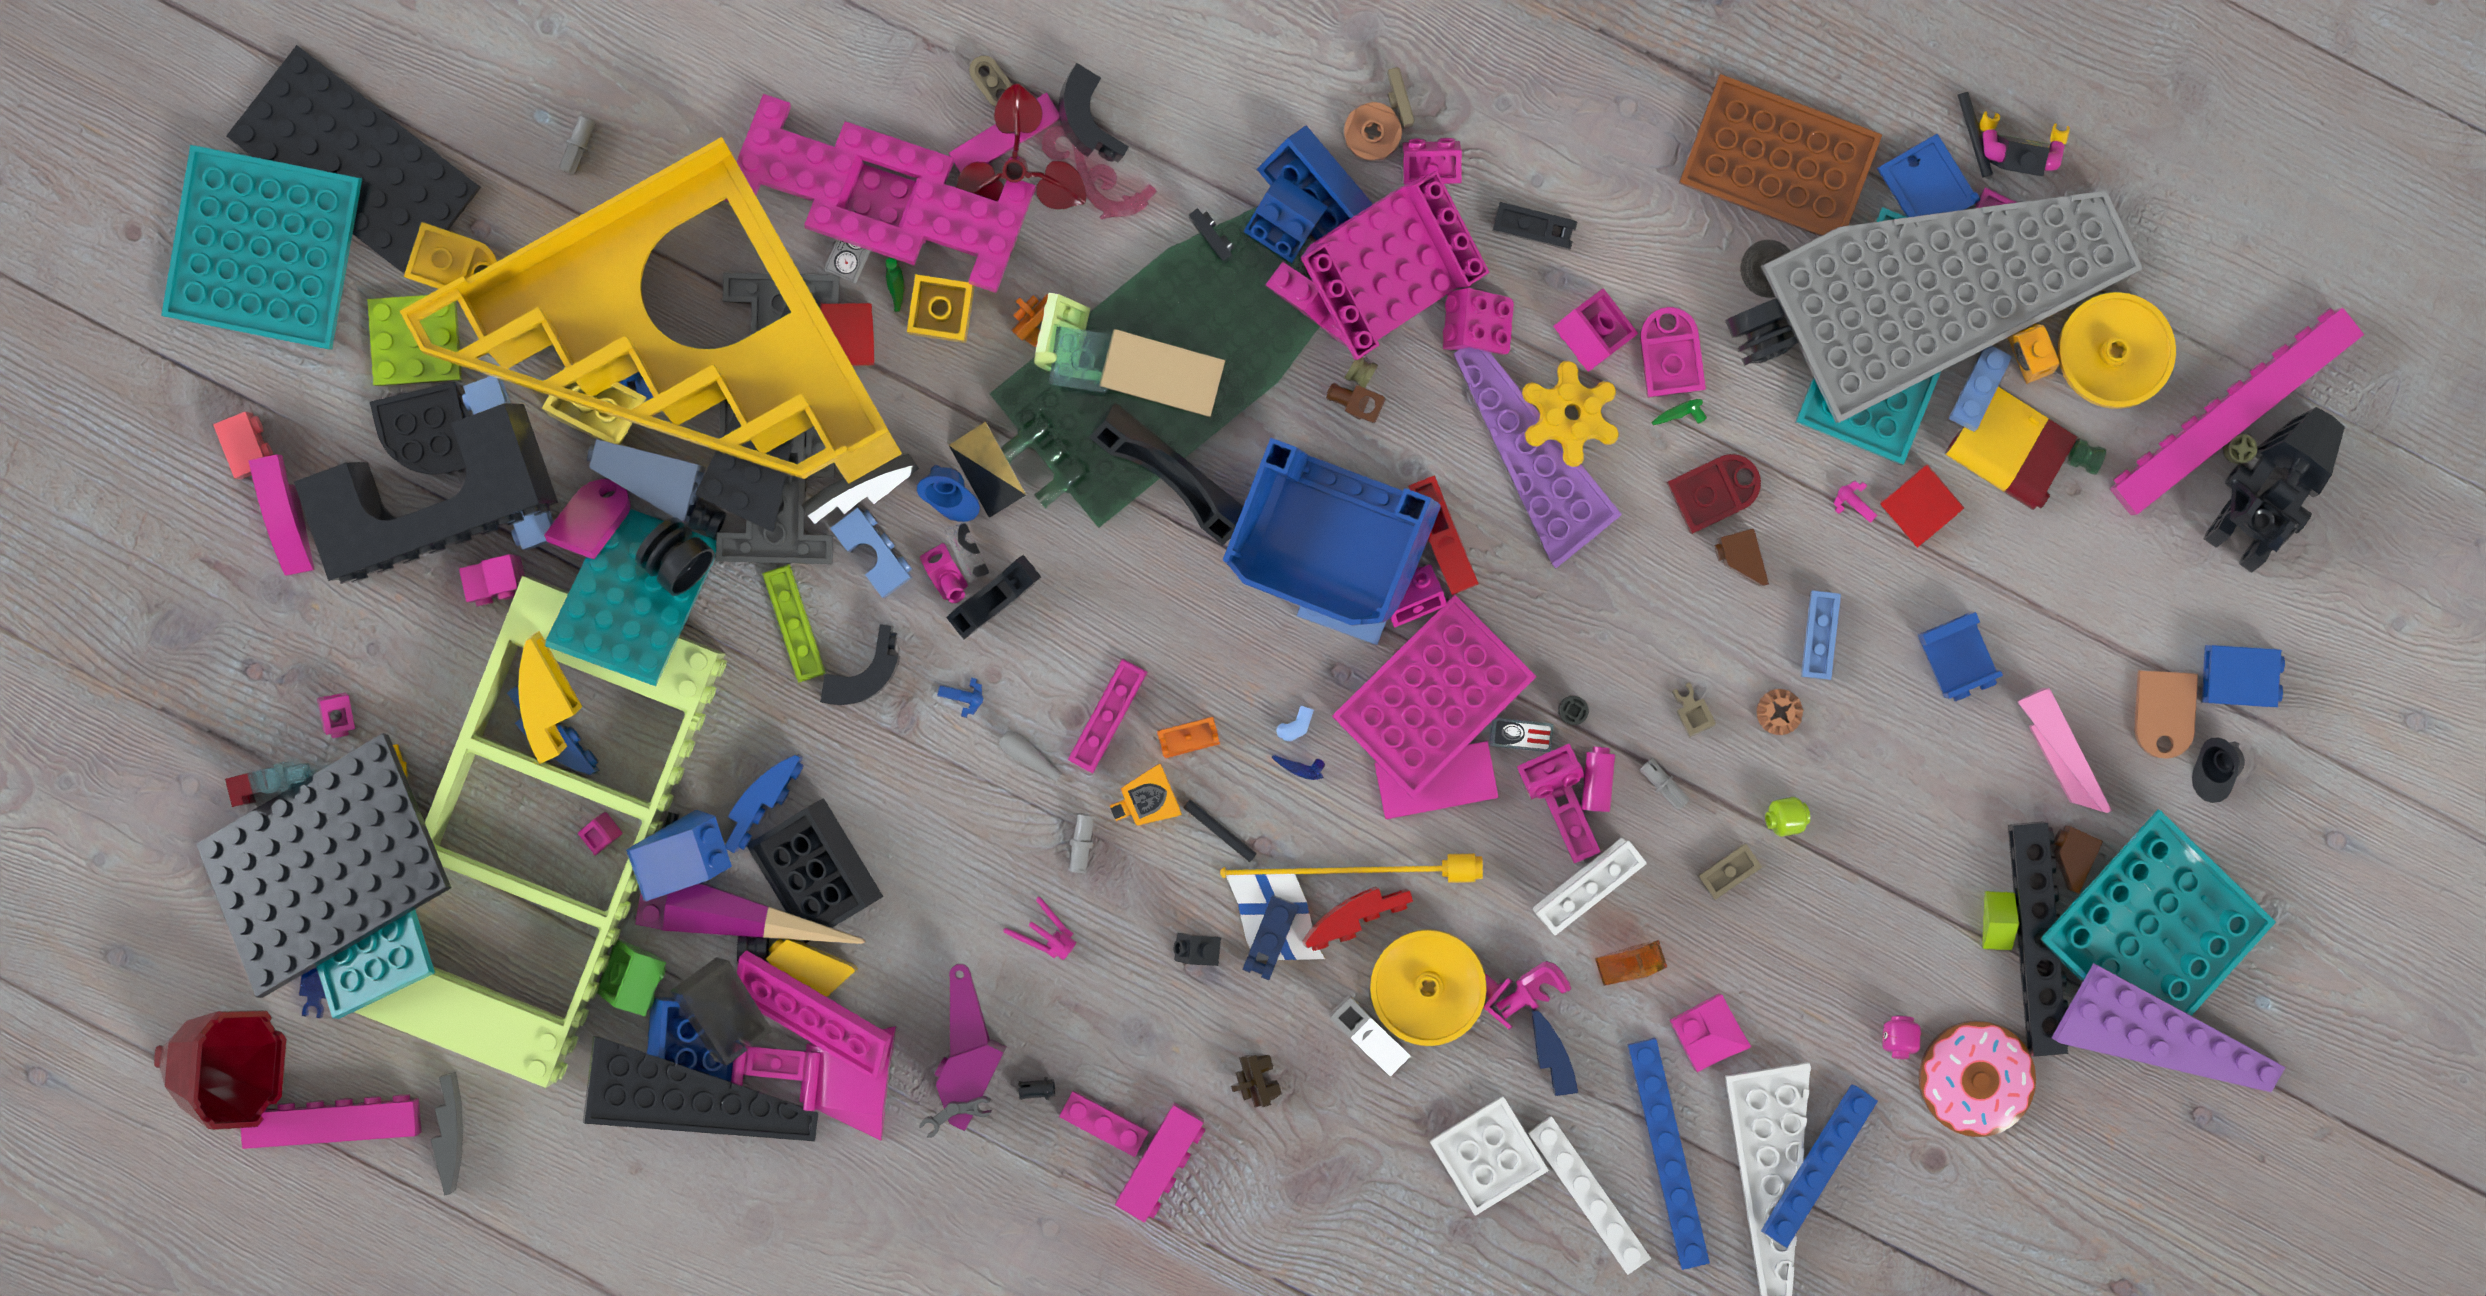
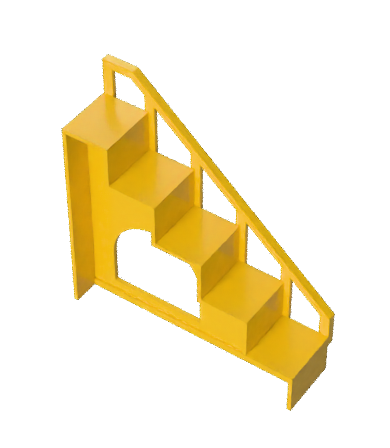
[400,137,902,484]

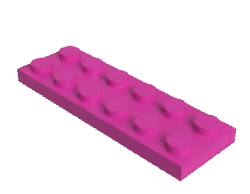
[732,950,892,1080]

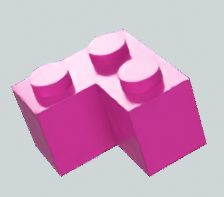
[459,554,525,607]

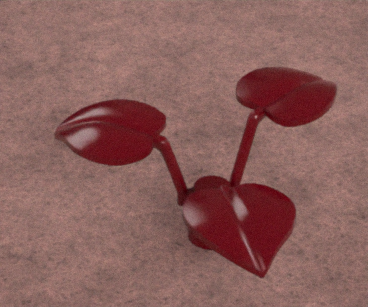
[956,83,1086,210]

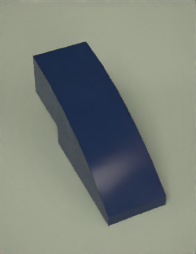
[1531,1008,1578,1096]

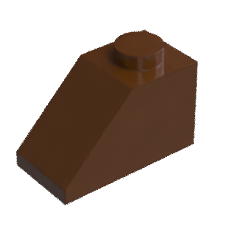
[1714,528,1769,586]
[2054,825,2103,894]

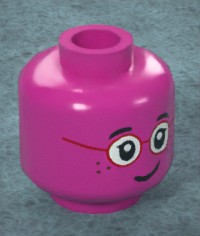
[1882,1016,1921,1059]

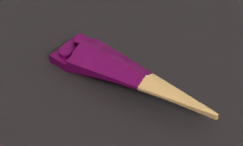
[635,882,865,944]

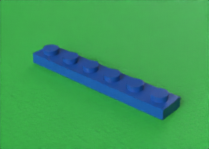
[1761,1084,1878,1248]

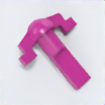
[1833,480,1878,523]

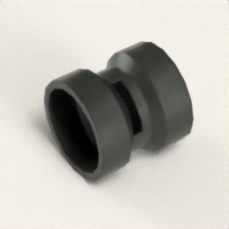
[1558,696,1589,725]

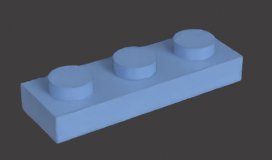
[1949,345,2012,432]
[1801,591,1841,680]

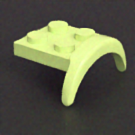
[1034,293,1102,381]

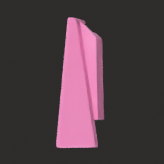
[2017,688,2112,813]

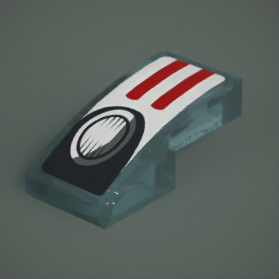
[1489,717,1554,752]

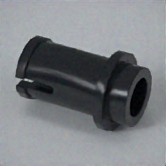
[1018,1077,1055,1100]

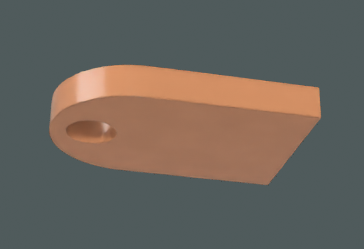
[2134,670,2198,759]

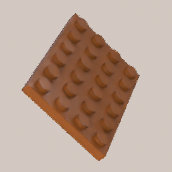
[1679,74,1883,236]

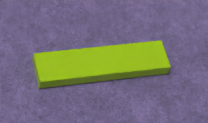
[762,564,827,683]

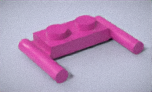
[731,1045,820,1111]

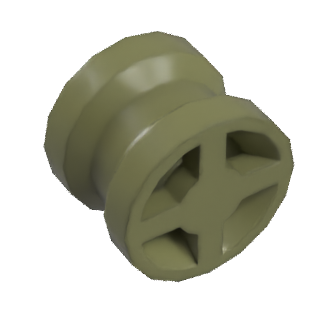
[1344,356,1378,388]
[2223,434,2257,464]

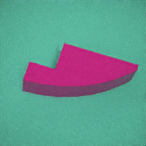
[248,454,315,576]

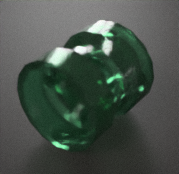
[2067,438,2107,475]

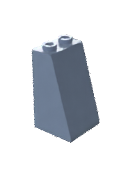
[587,439,706,522]

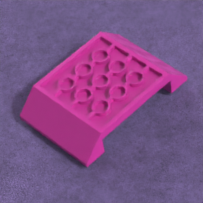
[1301,171,1490,360]

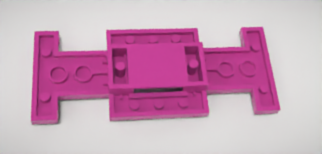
[723,94,1036,293]

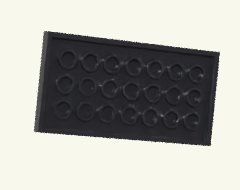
[226,45,481,274]

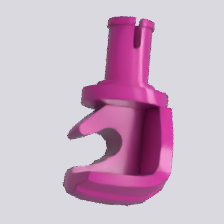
[1496,961,1571,1019]

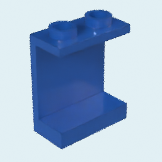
[1918,612,2003,701]
[2201,645,2285,708]

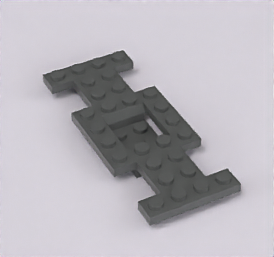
[716,272,840,564]

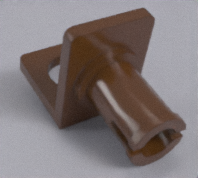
[1326,383,1386,423]

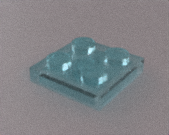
[1049,326,1112,393]

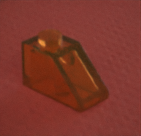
[1595,940,1667,986]

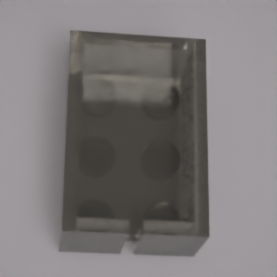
[670,957,773,1066]

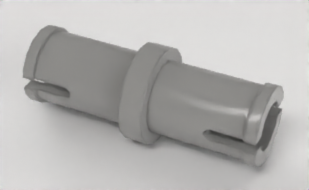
[1068,813,1095,873]

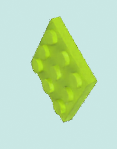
[367,295,462,386]

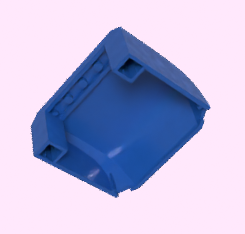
[1223,437,1441,626]

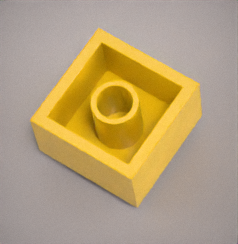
[907,274,975,343]

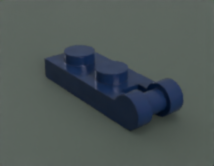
[1242,895,1299,981]

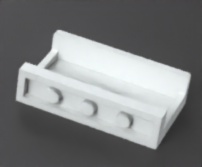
[1533,838,1647,936]

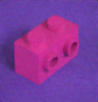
[1390,564,1447,628]

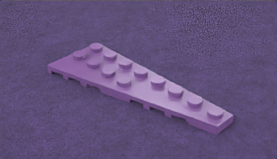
[1453,347,1622,569]
[2052,963,2286,1092]

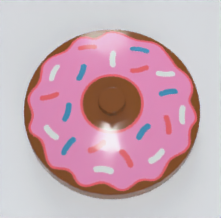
[1919,1021,2036,1137]

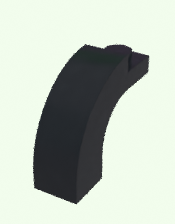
[1059,63,1129,162]
[946,554,1041,640]
[820,624,901,705]

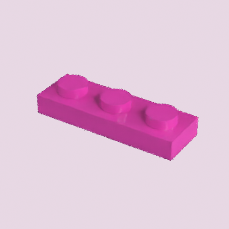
[1059,1091,1149,1157]

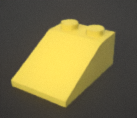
[542,367,646,445]

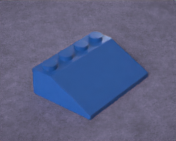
[647,997,745,1082]

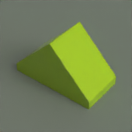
[1982,891,2019,950]

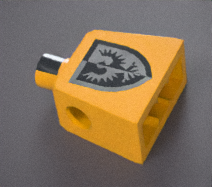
[2007,323,2059,384]
[1110,763,1182,826]

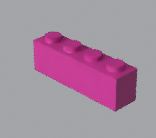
[1115,1102,1206,1223]

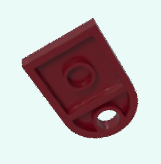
[1666,454,1761,534]

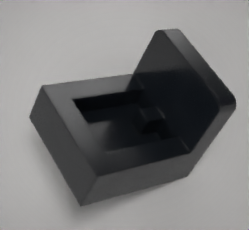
[1173,933,1221,966]

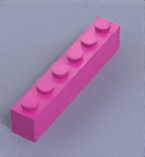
[240,1094,422,1149]

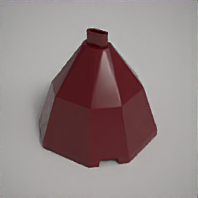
[154,1010,287,1130]

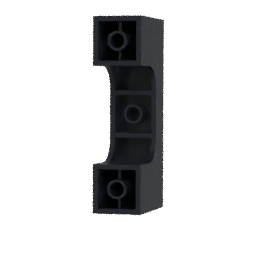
[294,403,558,584]

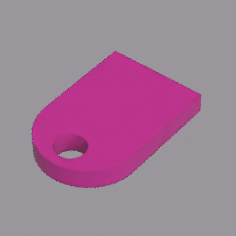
[1640,307,1706,398]
[544,479,631,559]

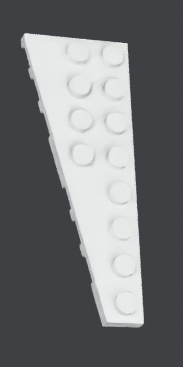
[1725,1062,1811,1296]

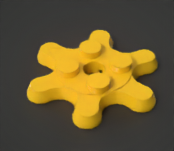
[1522,360,1619,467]

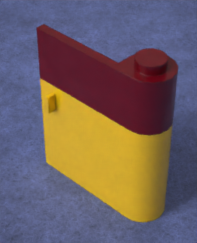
[1945,386,2078,510]

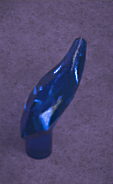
[1272,754,1325,780]

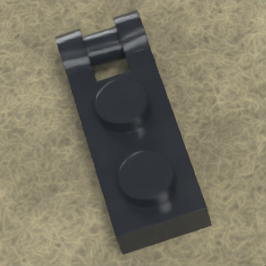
[1492,202,1578,250]

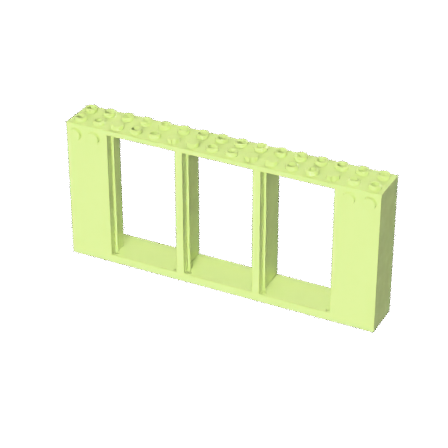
[355,576,727,1088]

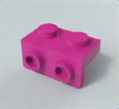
[1517,743,1584,800]

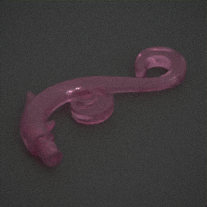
[1042,126,1157,220]

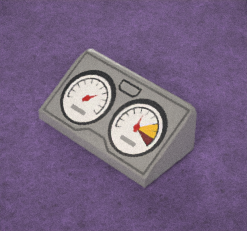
[824,239,870,284]

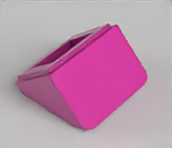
[578,812,623,856]

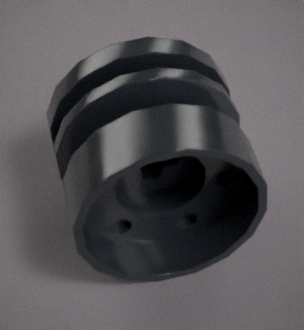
[1725,298,1798,366]
[635,517,715,596]

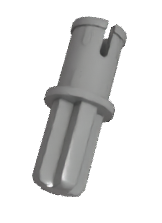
[559,116,596,175]
[1639,757,1689,810]

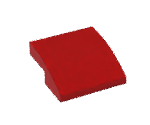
[821,303,874,366]
[1880,464,1965,548]

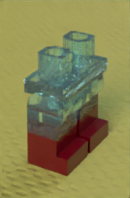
[225,761,312,807]

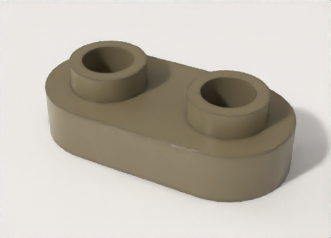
[969,56,1012,107]

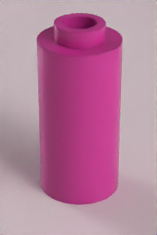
[1581,747,1615,812]

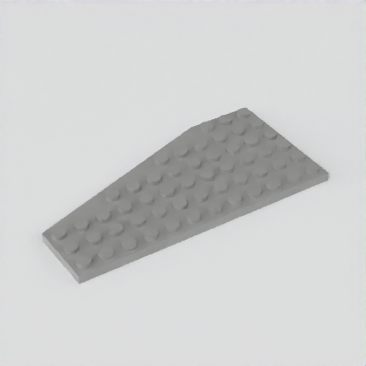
[1761,190,2143,423]

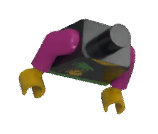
[1979,111,2070,176]

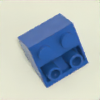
[1243,175,1328,263]

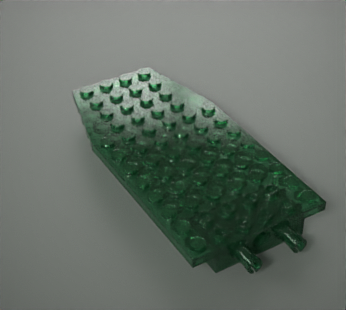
[990,206,1320,528]

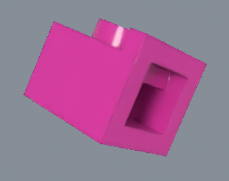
[317,692,355,738]

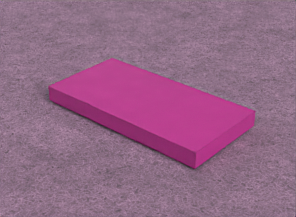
[1374,741,1499,820]

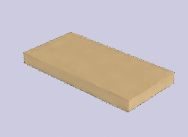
[1099,329,1225,417]

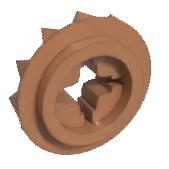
[1757,689,1803,735]

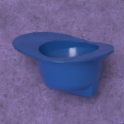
[916,465,980,522]

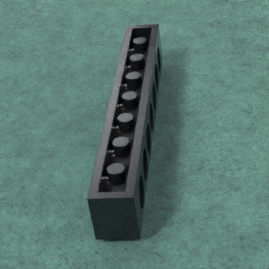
[2008,821,2069,1057]

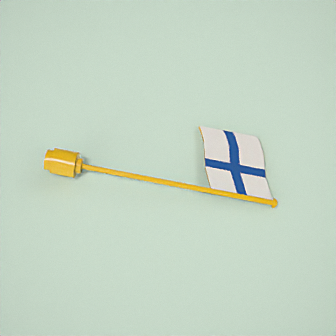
[1220,853,1483,961]

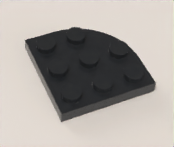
[369,382,466,475]

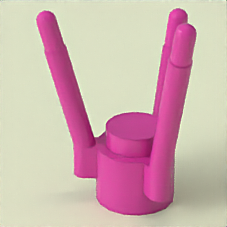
[1003,897,1077,960]

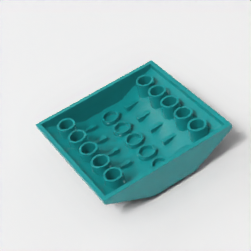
[2041,809,2276,1016]

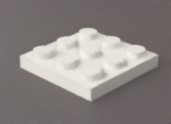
[1429,1096,1549,1216]

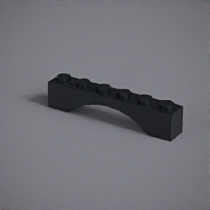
[1089,402,1243,546]

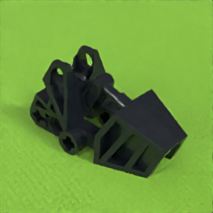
[2203,407,2345,573]

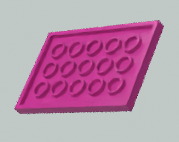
[1332,595,1537,799]

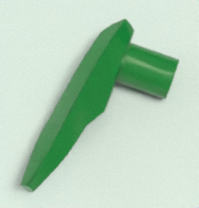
[885,257,904,312]
[1651,399,1707,426]

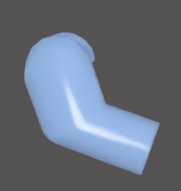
[1276,705,1314,741]

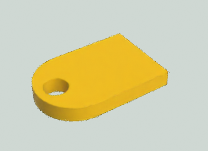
[404,222,497,289]

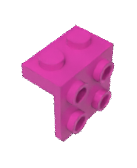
[1443,288,1514,355]

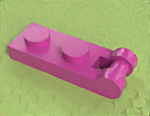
[1544,786,1601,864]

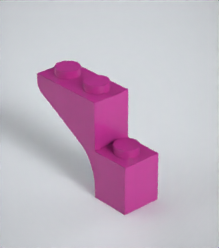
[1265,262,1349,349]

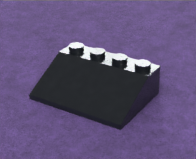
[747,798,883,944]

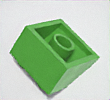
[597,939,666,1016]

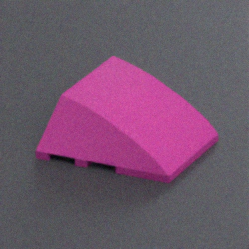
[799,1026,896,1141]

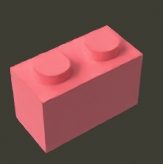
[213,412,274,479]

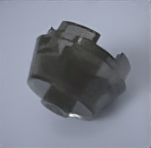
[1740,240,1791,298]

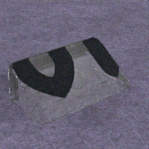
[944,523,989,583]

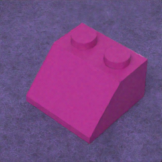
[1553,288,1638,372]

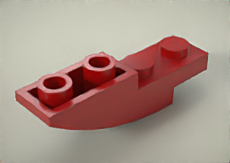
[1408,475,1479,595]
[1302,886,1413,951]

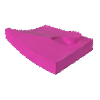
[1669,993,1751,1072]

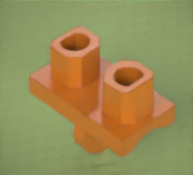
[1011,294,1048,347]

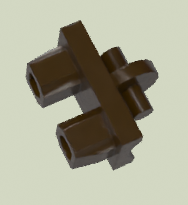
[1231,1055,1282,1107]

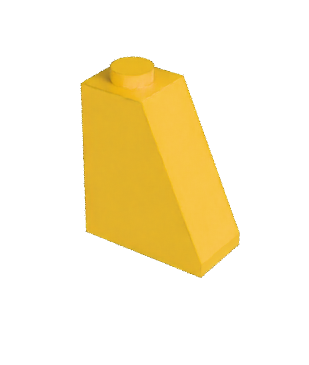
[766,939,858,997]

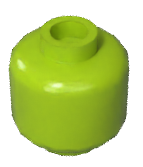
[1765,797,1810,837]

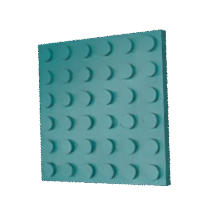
[161,145,362,350]

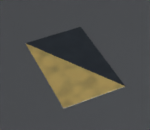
[949,422,1026,518]

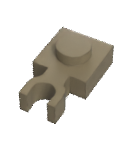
[1672,682,1716,738]

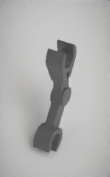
[919,1096,992,1138]

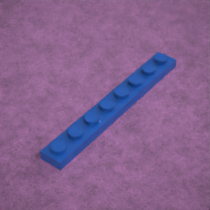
[1627,1038,1710,1270]

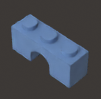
[830,508,913,598]

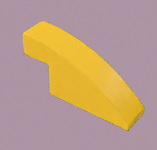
[518,631,582,764]

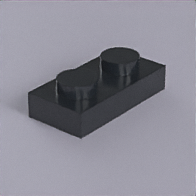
[1189,208,1234,265]

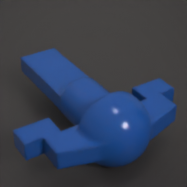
[937,678,983,718]

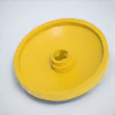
[2058,292,2176,409]
[1370,929,1487,1046]

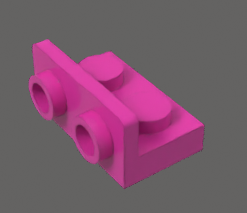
[1402,138,1462,185]

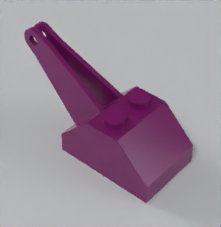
[934,964,1007,1131]

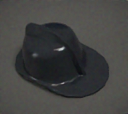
[2192,737,2245,803]

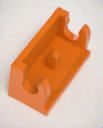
[1157,716,1220,758]

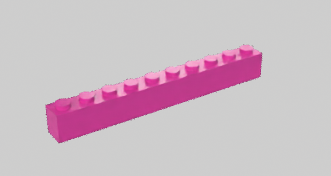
[2109,307,2364,515]

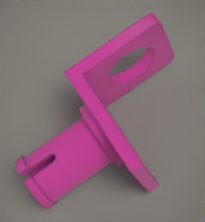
[920,543,968,603]
[1483,973,1513,1030]

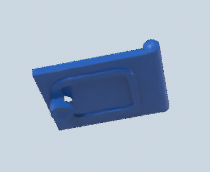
[1877,133,1980,218]

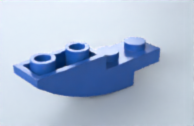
[507,686,600,775]
[725,754,804,853]

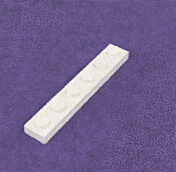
[1528,1116,1651,1275]

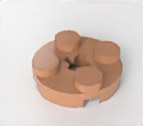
[1344,102,1402,161]

